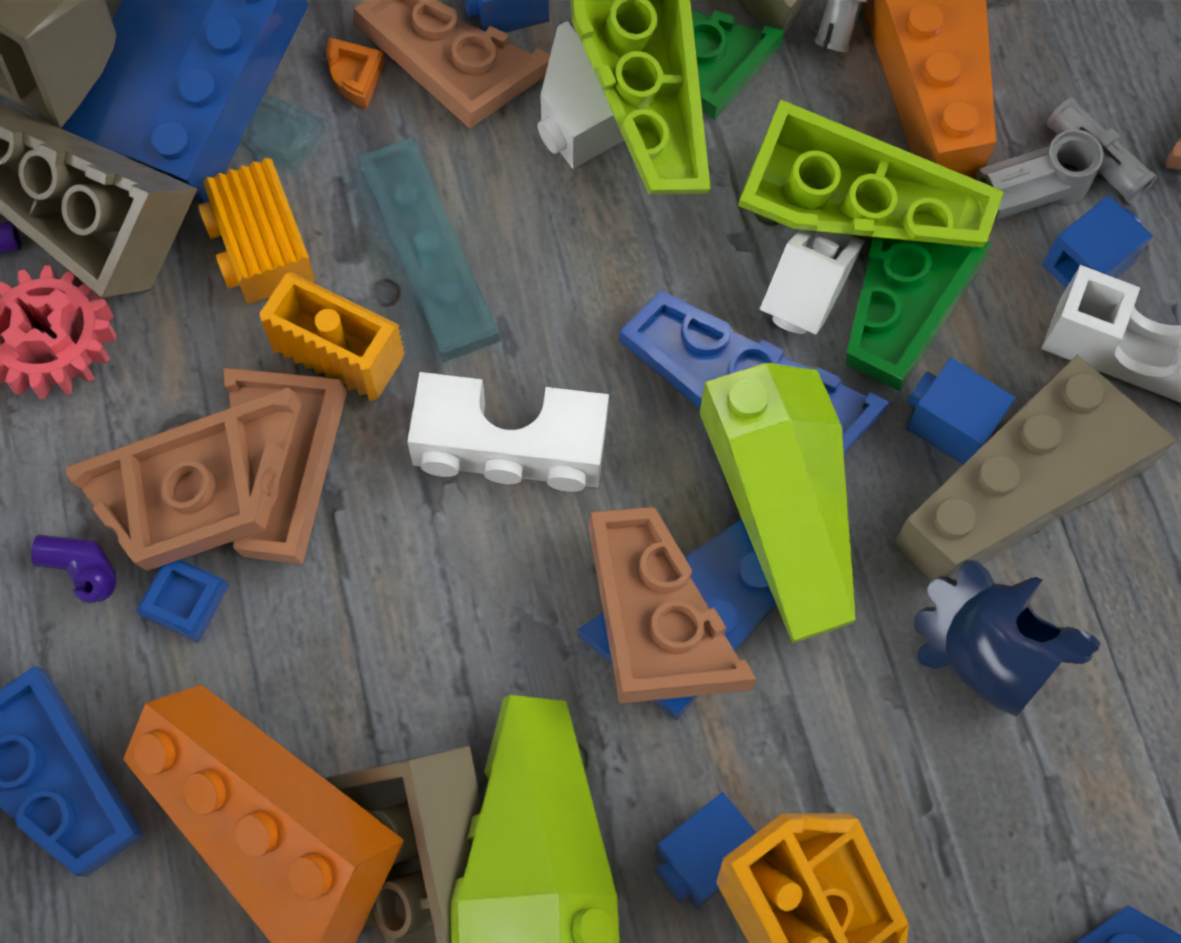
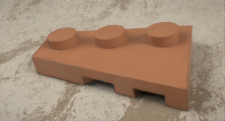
[353,0,551,128]
[223,367,347,565]
[588,507,757,704]

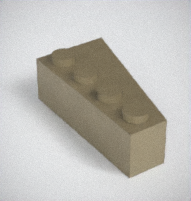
[0,105,198,298]
[893,355,1177,581]

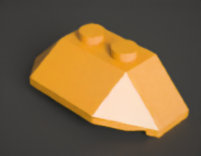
[716,813,909,943]

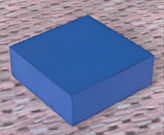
[136,560,229,643]

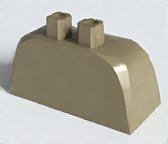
[0,0,116,128]

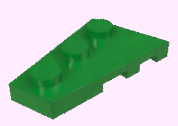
[691,10,784,120]
[846,237,991,391]

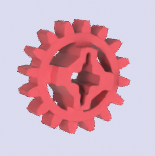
[0,265,116,399]

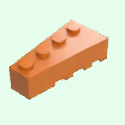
[862,0,996,180]
[123,684,404,943]

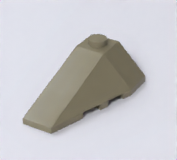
[324,746,482,943]

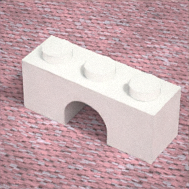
[1041,265,1181,403]
[407,372,609,492]

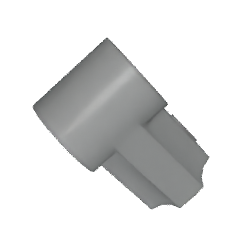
[975,129,1104,221]

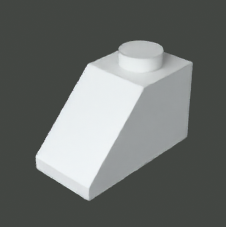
[538,21,624,169]
[760,230,865,334]

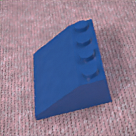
[61,0,309,204]

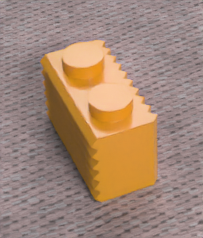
[198,158,316,305]
[259,272,405,402]

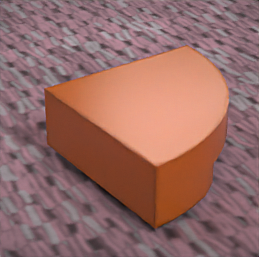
[326,37,386,109]

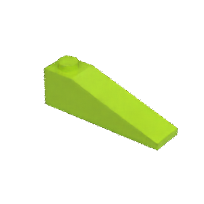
[570,0,711,195]
[737,99,1004,248]
[699,363,856,644]
[450,695,620,943]

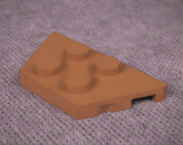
[66,387,301,571]

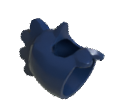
[914,560,1100,717]

